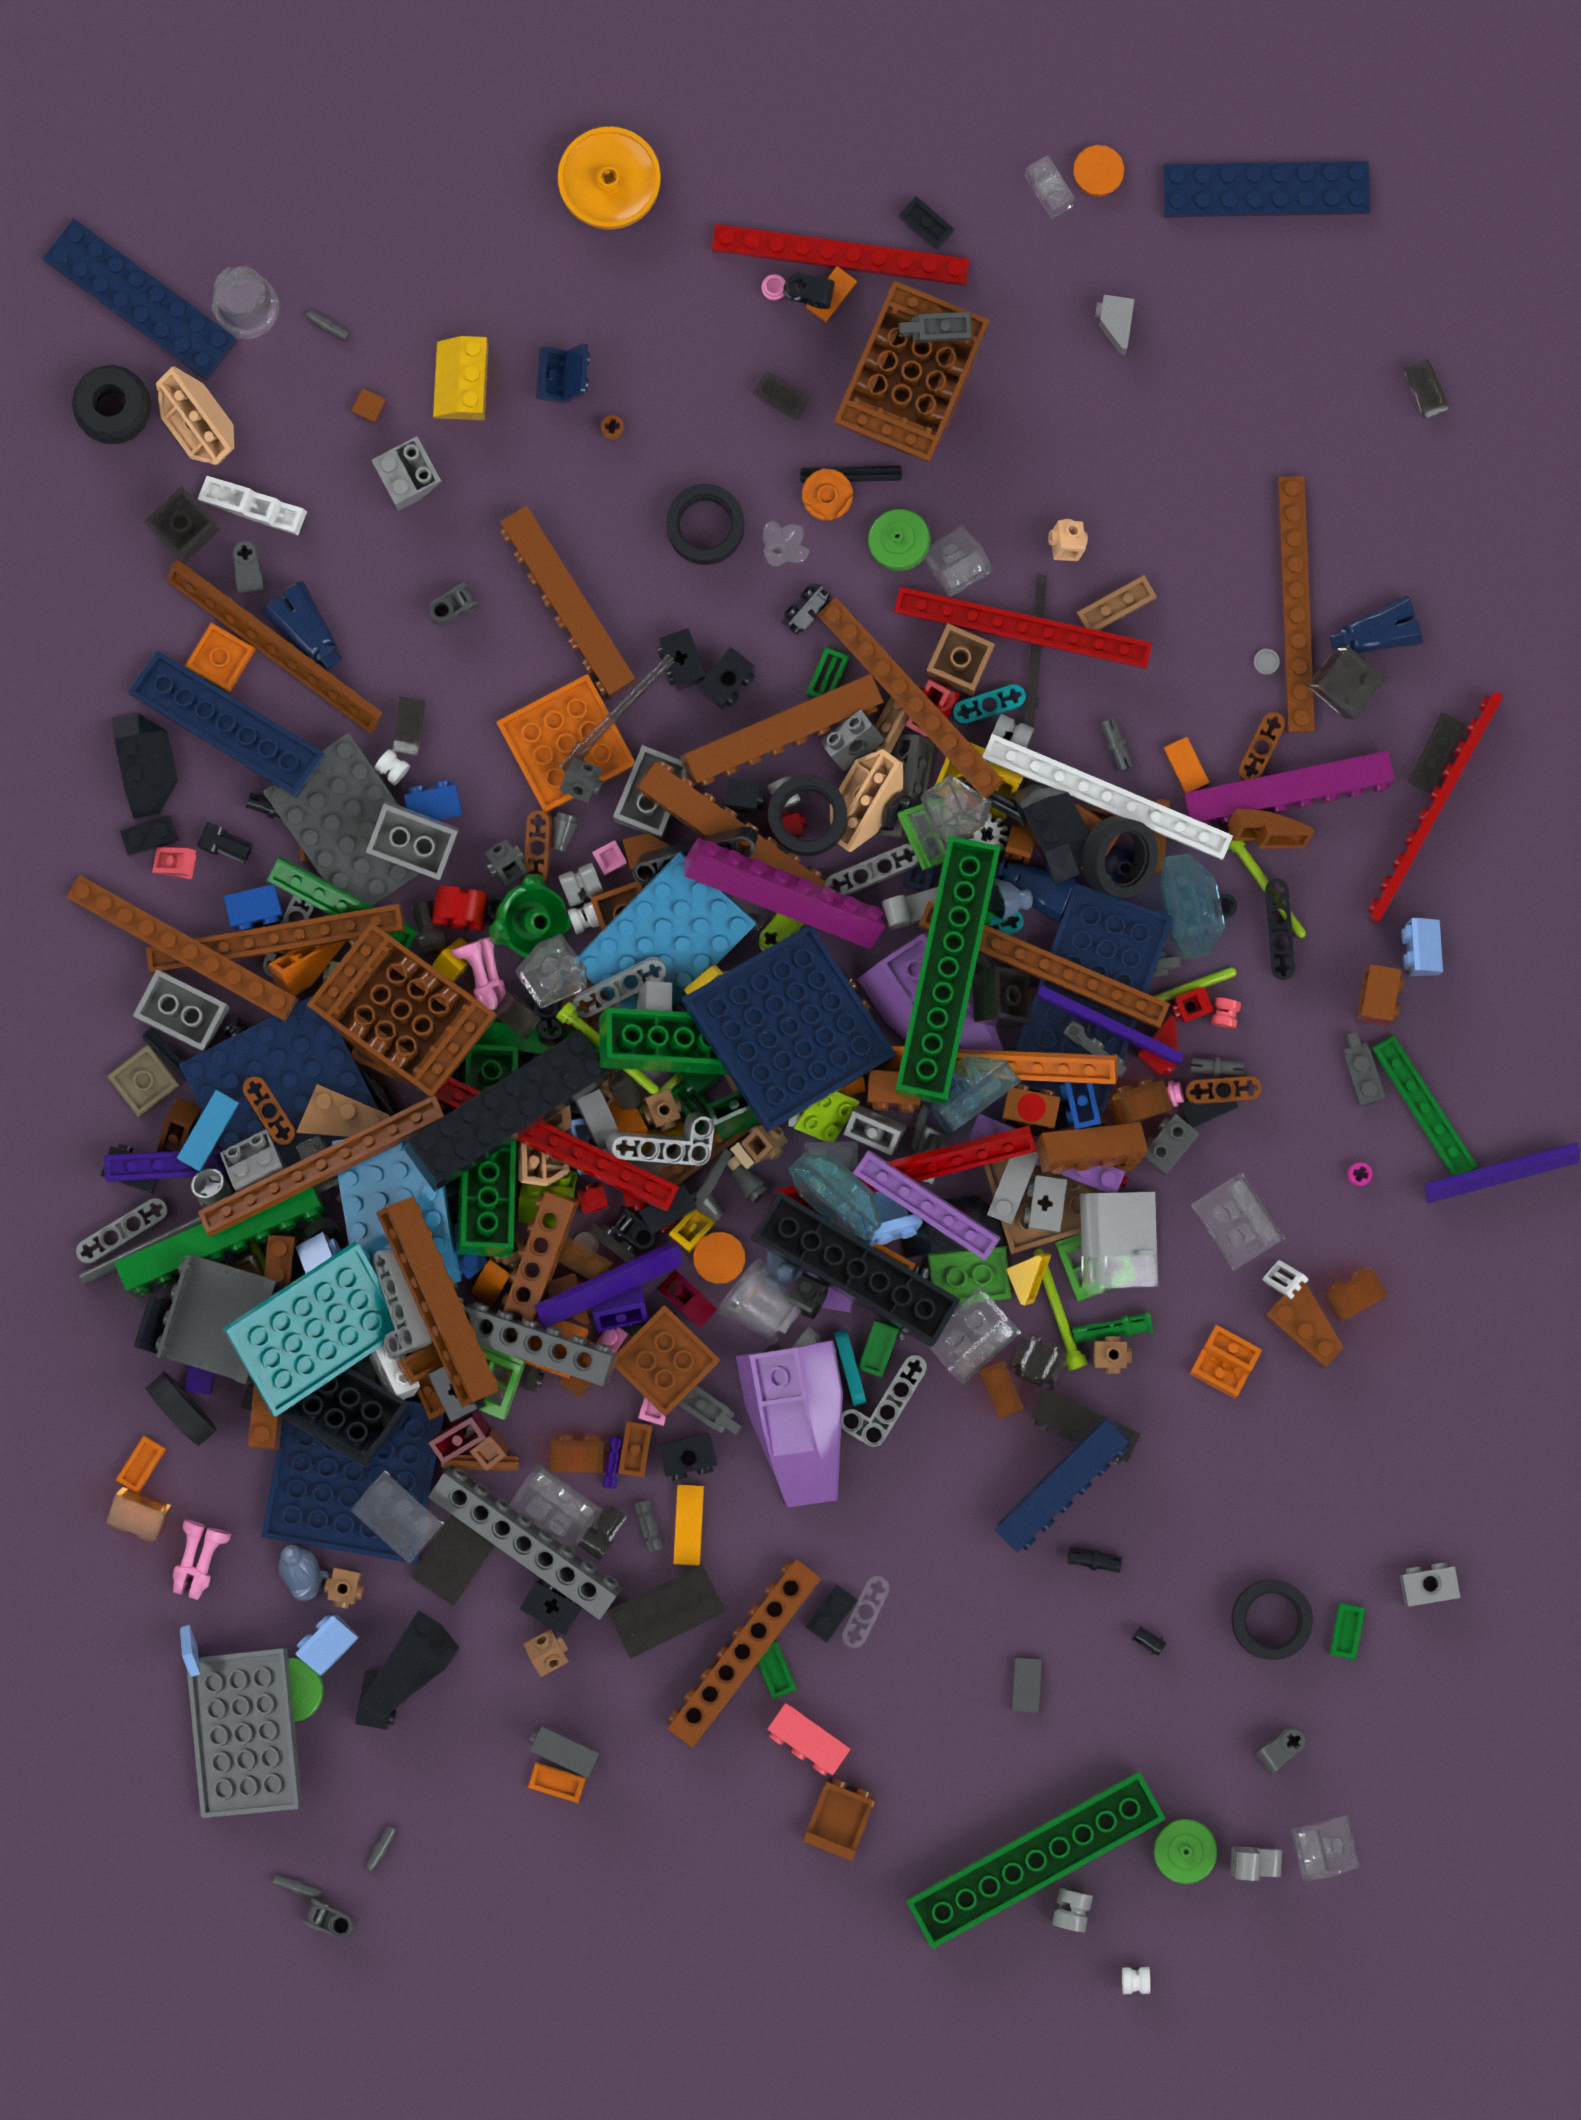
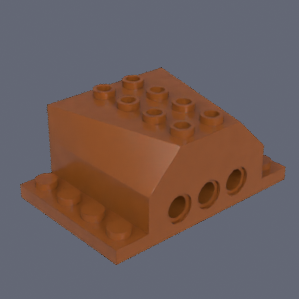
[834,281,990,464]
[307,922,497,1097]

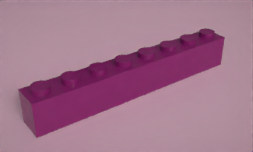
[1183,751,1395,826]
[684,838,885,949]

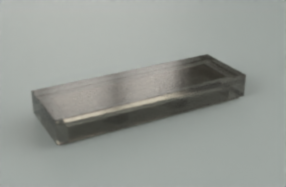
[1407,712,1465,794]

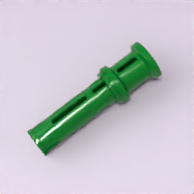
[1072,1310,1154,1344]

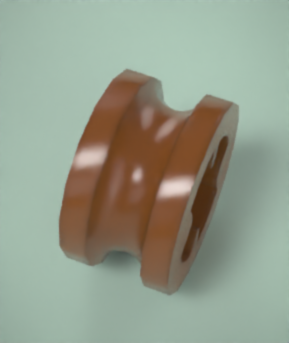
[601,415,624,440]

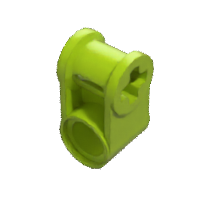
[759,913,805,951]

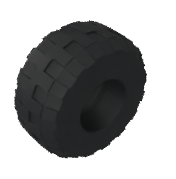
[72,365,151,444]

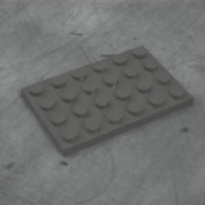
[263,733,421,906]
[187,1648,303,1818]

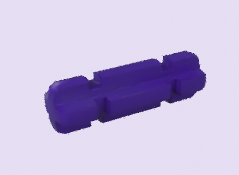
[602,1437,623,1489]

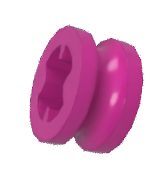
[1347,1162,1373,1186]

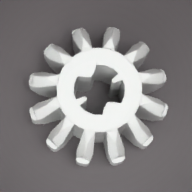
[964,814,1009,852]

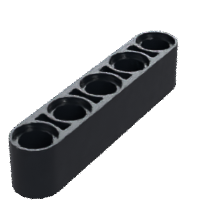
[633,826,758,884]

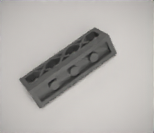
[877,734,935,842]

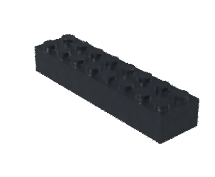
[404,1030,611,1192]
[750,1191,961,1347]

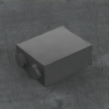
[528,1724,601,1778]

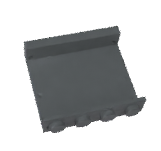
[155,1255,282,1384]

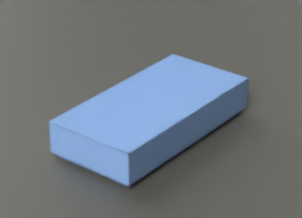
[180,1625,200,1677]

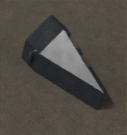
[360,1610,459,1719]

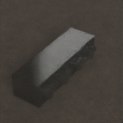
[1030,1389,1140,1465]

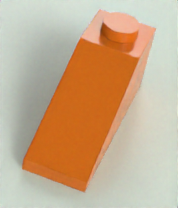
[268,941,346,996]

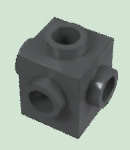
[559,757,603,803]
[485,839,528,886]

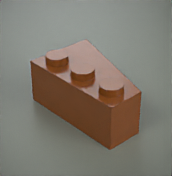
[1264,1281,1344,1369]

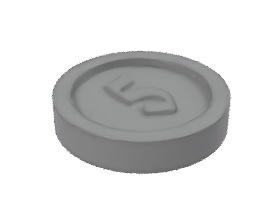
[1253,649,1280,675]
[573,1232,599,1258]

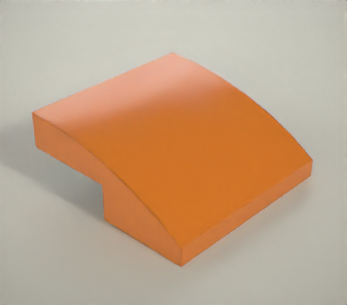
[1189,1325,1262,1399]

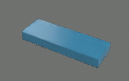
[177,1090,240,1171]

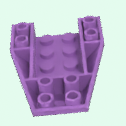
[857,931,1003,1096]
[736,1340,843,1507]

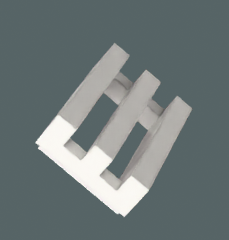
[1262,1260,1309,1299]

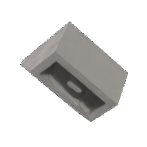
[372,436,441,511]
[220,1129,286,1192]

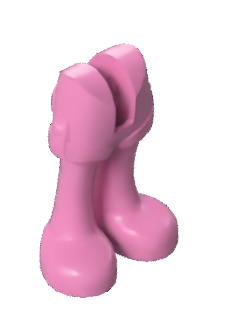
[451,936,507,1011]
[172,1519,231,1600]

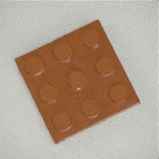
[615,1305,721,1417]

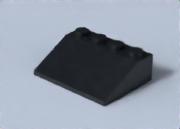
[278,1368,409,1468]

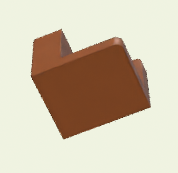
[470,1427,509,1471]

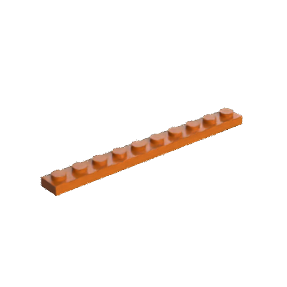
[874,1046,1117,1084]

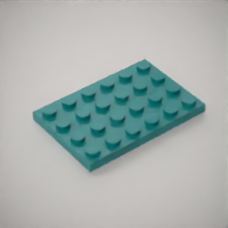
[223,1241,395,1417]

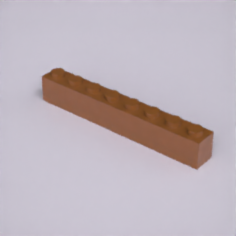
[499,505,636,699]
[680,674,883,787]
[634,761,825,887]
[376,1196,499,1407]
[248,1235,299,1450]

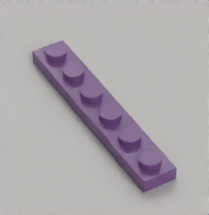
[969,1114,1125,1193]
[853,1150,1000,1261]

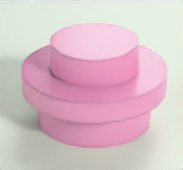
[762,274,786,301]
[1164,1080,1184,1107]

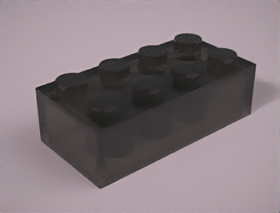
[607,1564,726,1659]

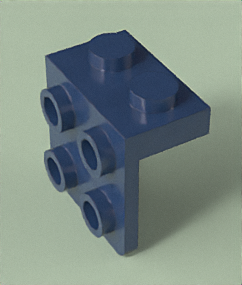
[536,343,590,404]

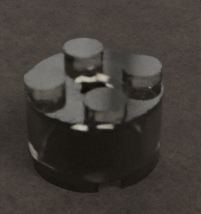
[1007,1334,1068,1390]

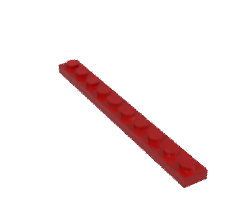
[712,224,969,286]
[894,587,1153,670]
[1367,691,1503,925]
[435,1077,679,1212]
[776,1126,1037,1209]

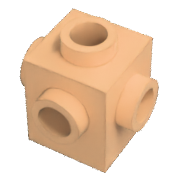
[1048,519,1088,561]

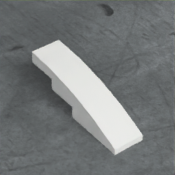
[198,476,307,535]

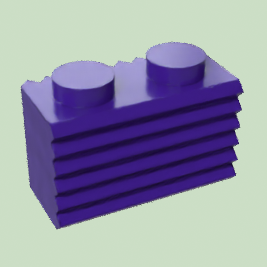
[592,1285,649,1333]

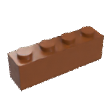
[1036,1123,1148,1174]

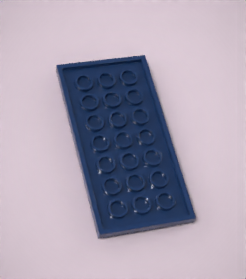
[1005,883,1174,1115]

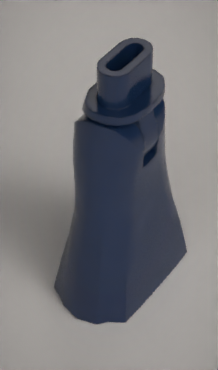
[261,581,342,671]
[1329,595,1423,655]
[994,859,1079,923]

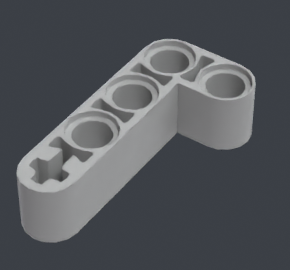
[882,887,938,931]
[606,1112,714,1166]
[373,1248,432,1357]
[841,1355,927,1447]
[1230,1846,1282,1881]

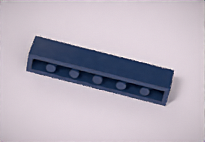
[994,1416,1130,1552]

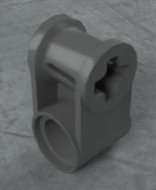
[233,541,264,593]
[430,582,480,626]
[1254,1727,1306,1774]
[302,1898,356,1938]

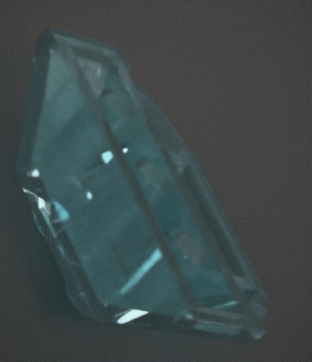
[1160,853,1226,960]
[932,1056,1021,1136]
[788,1154,881,1241]

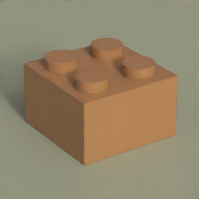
[926,623,995,696]

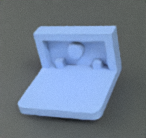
[850,1191,923,1246]

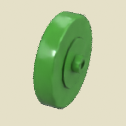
[868,509,931,571]
[288,1658,324,1722]
[1153,1819,1218,1884]

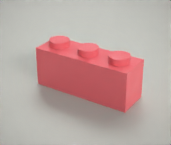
[767,1702,851,1776]

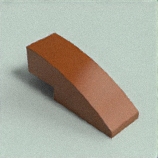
[1227,808,1315,849]

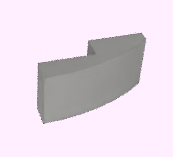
[575,1089,618,1149]

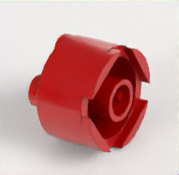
[432,886,488,931]

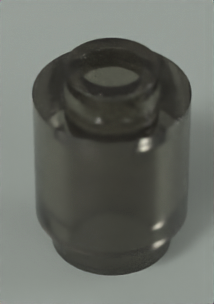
[608,1071,643,1110]

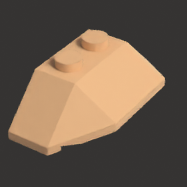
[156,366,234,465]
[830,749,903,852]
[515,1130,569,1186]

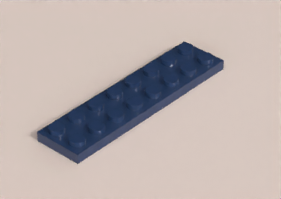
[1163,161,1370,217]
[42,218,238,381]
[128,650,326,798]

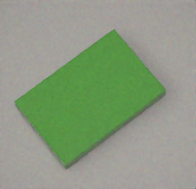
[927,1246,1012,1305]

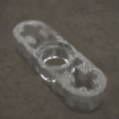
[843,1576,889,1648]

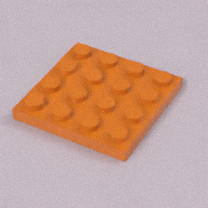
[496,674,635,812]

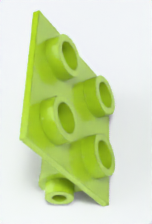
[793,1091,860,1144]

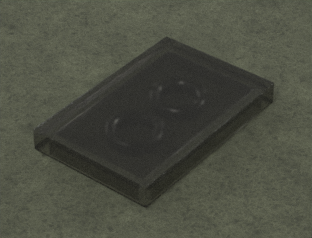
[410,1515,495,1606]

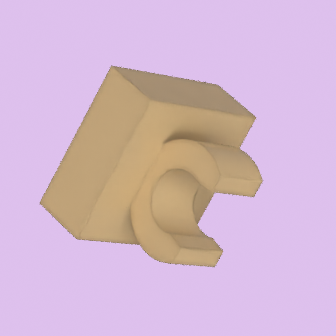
[727,1141,757,1171]

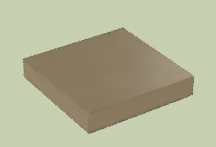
[107,1045,180,1118]

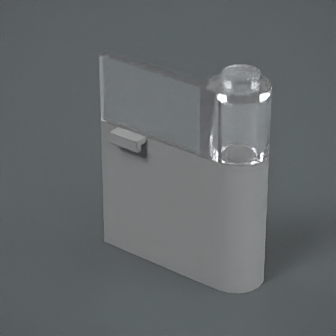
[1080,1192,1158,1294]

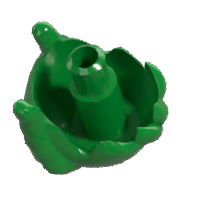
[489,874,572,958]

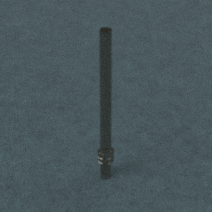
[1023,575,1047,728]
[559,654,675,772]

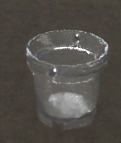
[211,266,279,339]
[717,1259,801,1345]

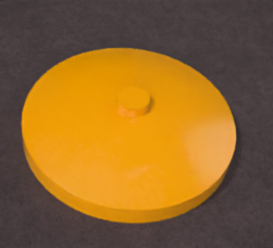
[558,127,661,230]

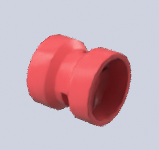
[1211,998,1241,1029]

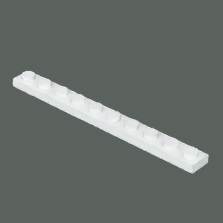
[982,734,1233,860]

